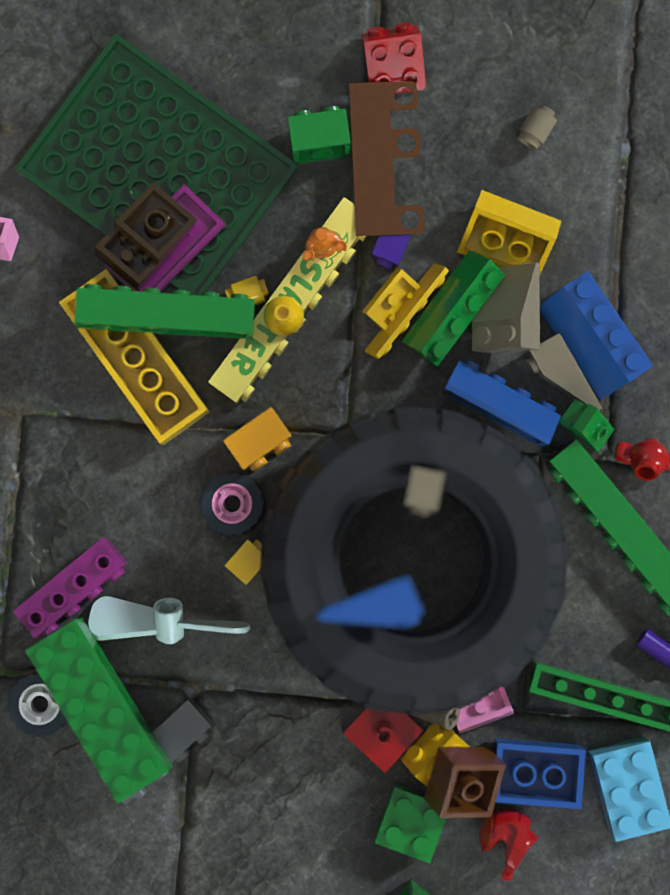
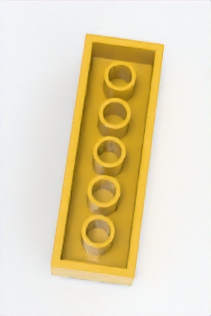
[59,269,210,445]

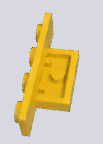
[362,263,449,360]

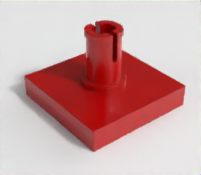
[343,707,424,773]

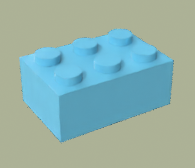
[588,736,670,842]

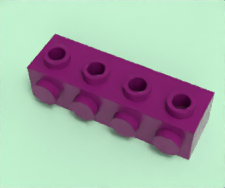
[13,537,128,638]

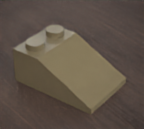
[472,263,540,354]

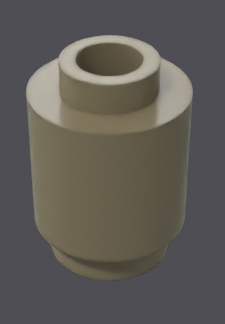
[517,105,557,150]

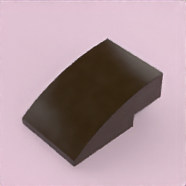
[95,182,197,292]

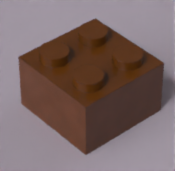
[425,747,506,818]

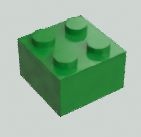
[288,106,351,164]
[374,781,446,864]

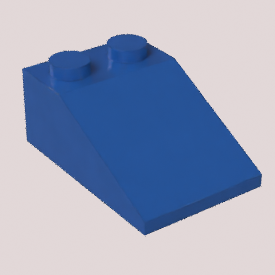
[318,575,423,629]

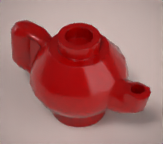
[614,438,670,481]

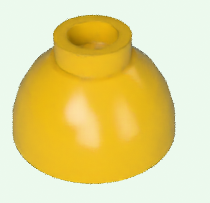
[264,296,304,336]

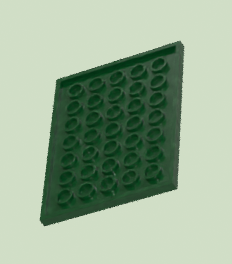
[14,33,299,296]

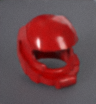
[479,808,539,881]

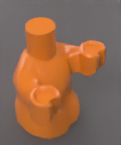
[303,227,347,262]

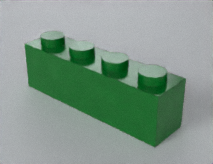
[401,250,505,367]

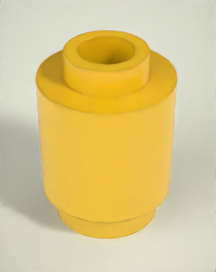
[225,275,269,306]

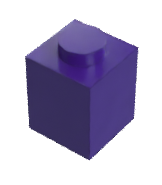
[371,234,411,270]

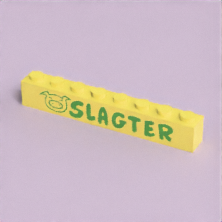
[208,197,367,404]

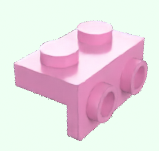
[456,687,514,734]

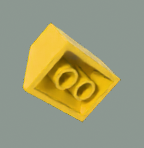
[457,190,561,276]

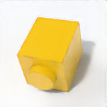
[225,539,262,585]

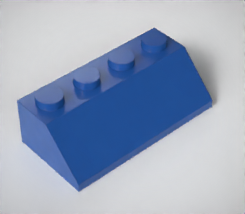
[540,271,653,401]
[441,359,561,447]

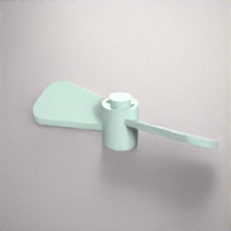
[88,596,250,644]

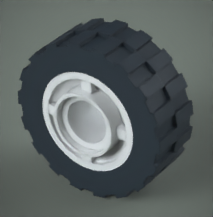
[7,672,67,737]

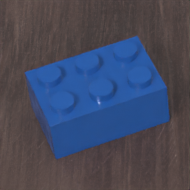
[493,738,586,809]

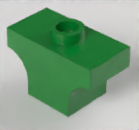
[559,399,615,453]

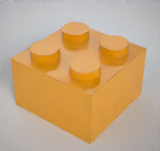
[223,407,293,472]

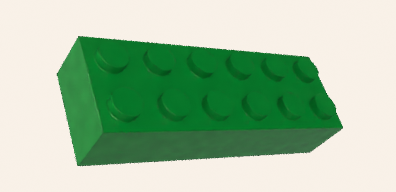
[25,618,173,804]

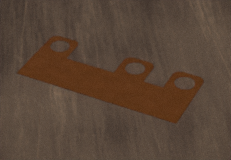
[349,81,425,236]

